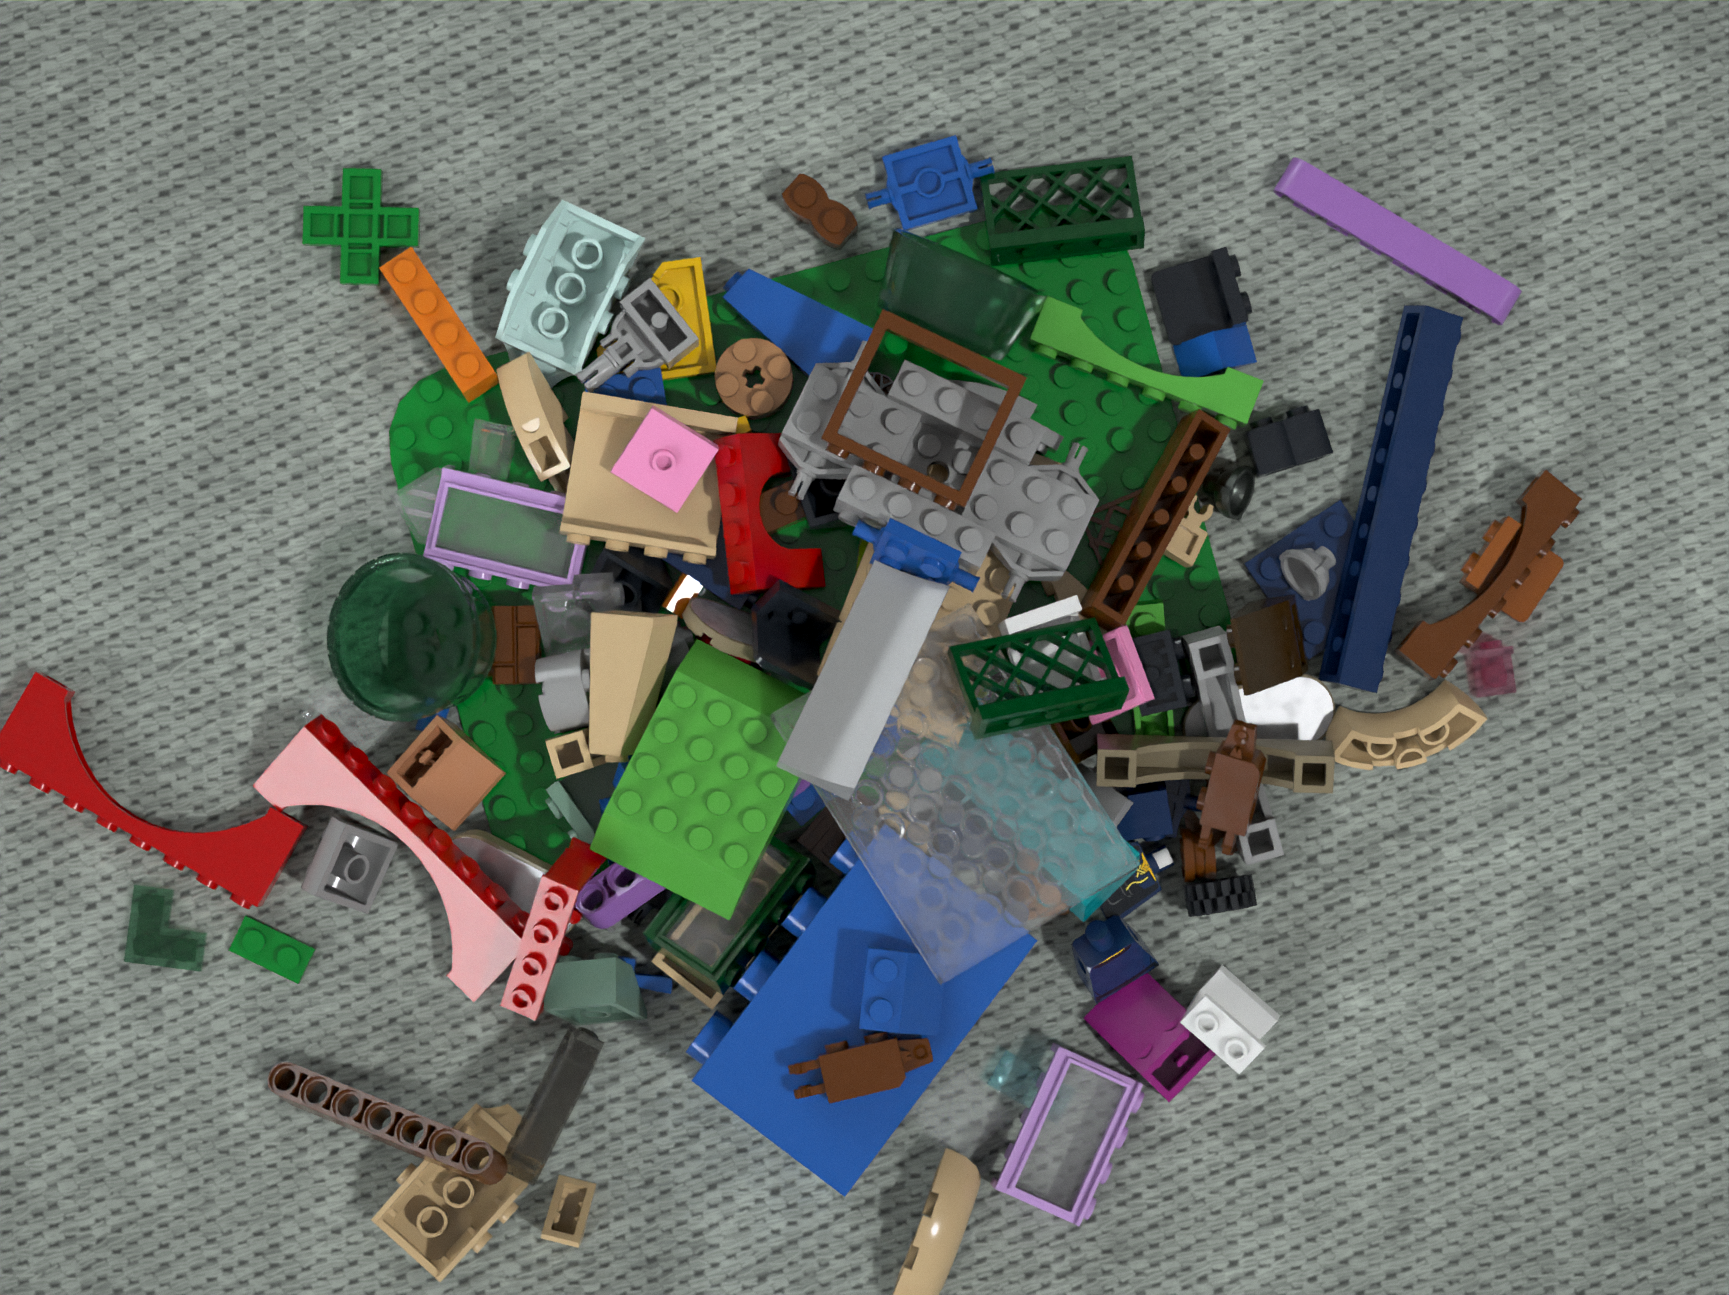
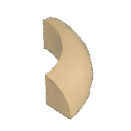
[1325,679,1487,770]
[892,1148,981,1295]

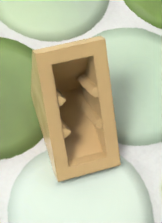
[541,1175,596,1248]

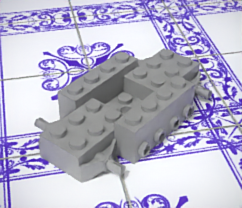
[778,341,1099,603]

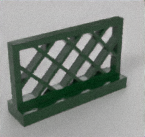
[980,156,1145,267]
[947,617,1130,740]

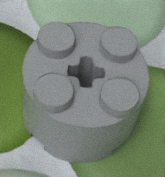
[535,648,590,734]

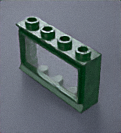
[643,836,817,995]

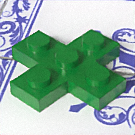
[302,168,420,286]

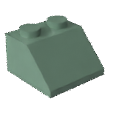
[544,953,647,1026]

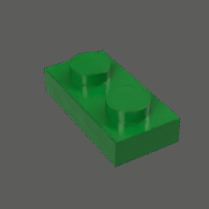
[228,915,316,984]

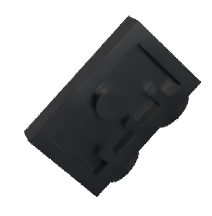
[1132,629,1198,717]

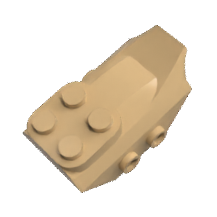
[371,1103,545,1283]

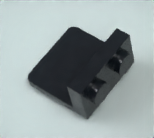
[1151,247,1252,345]
[751,579,842,691]

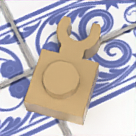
[1164,495,1214,568]

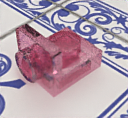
[1470,640,1516,698]

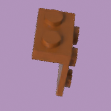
[1459,516,1564,622]

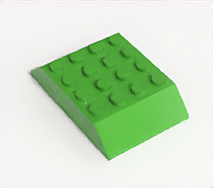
[590,639,809,921]

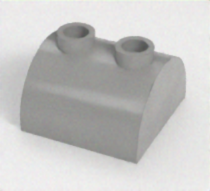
[301,816,399,914]

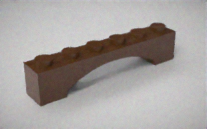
[1394,470,1582,680]

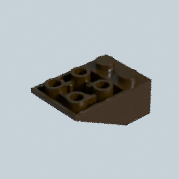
[1226,594,1308,696]

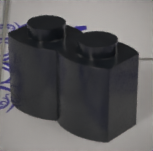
[1243,405,1333,479]

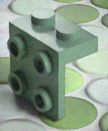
[545,762,619,844]

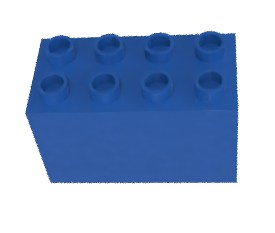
[686,823,1038,1197]

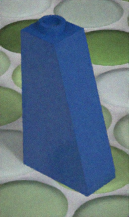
[723,269,873,378]

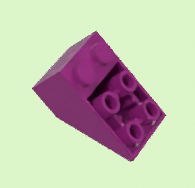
[1083,973,1216,1102]

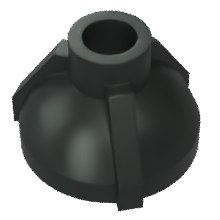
[1202,465,1256,521]

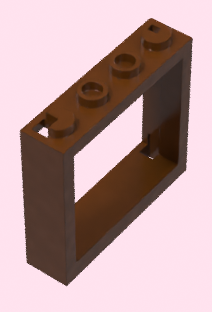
[821,309,1027,511]

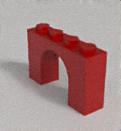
[713,433,825,595]

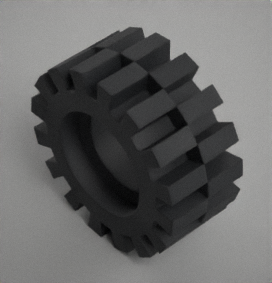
[1183,874,1257,917]

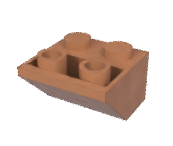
[386,715,506,831]

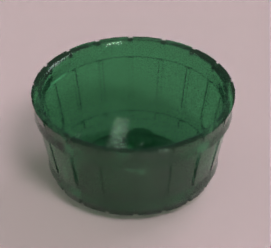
[878,228,1048,360]
[327,552,497,722]

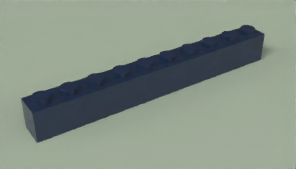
[1318,305,1463,693]

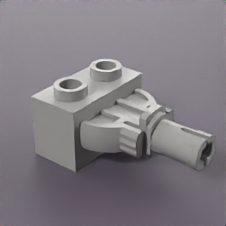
[575,278,699,393]

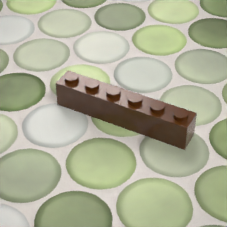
[1079,409,1231,632]

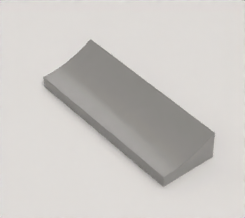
[776,560,950,801]

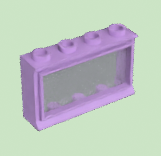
[422,465,588,598]
[990,1043,1144,1226]

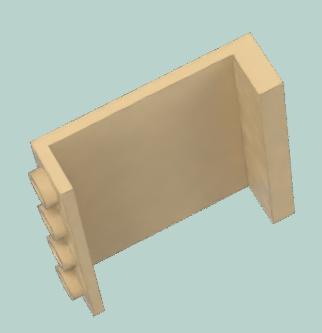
[560,392,738,565]

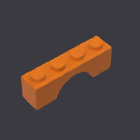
[379,247,499,403]

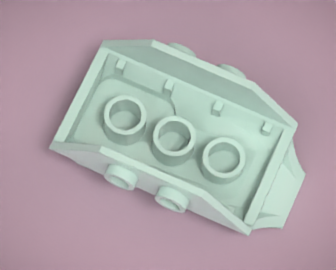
[495,200,645,388]

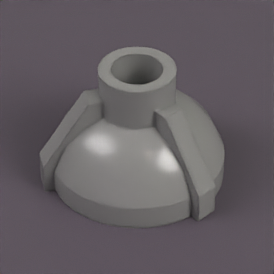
[1279,546,1336,601]

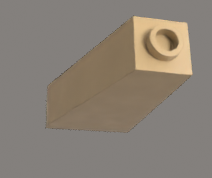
[589,610,677,762]

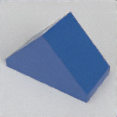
[1173,325,1257,377]

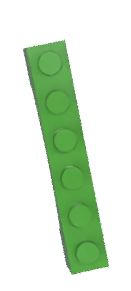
[1028,296,1264,430]

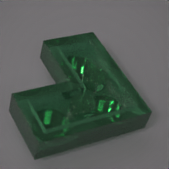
[124,885,207,972]

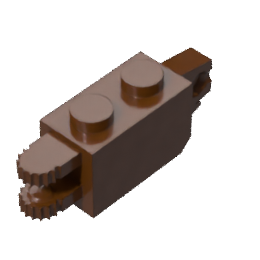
[1196,719,1267,856]
[788,1031,933,1104]

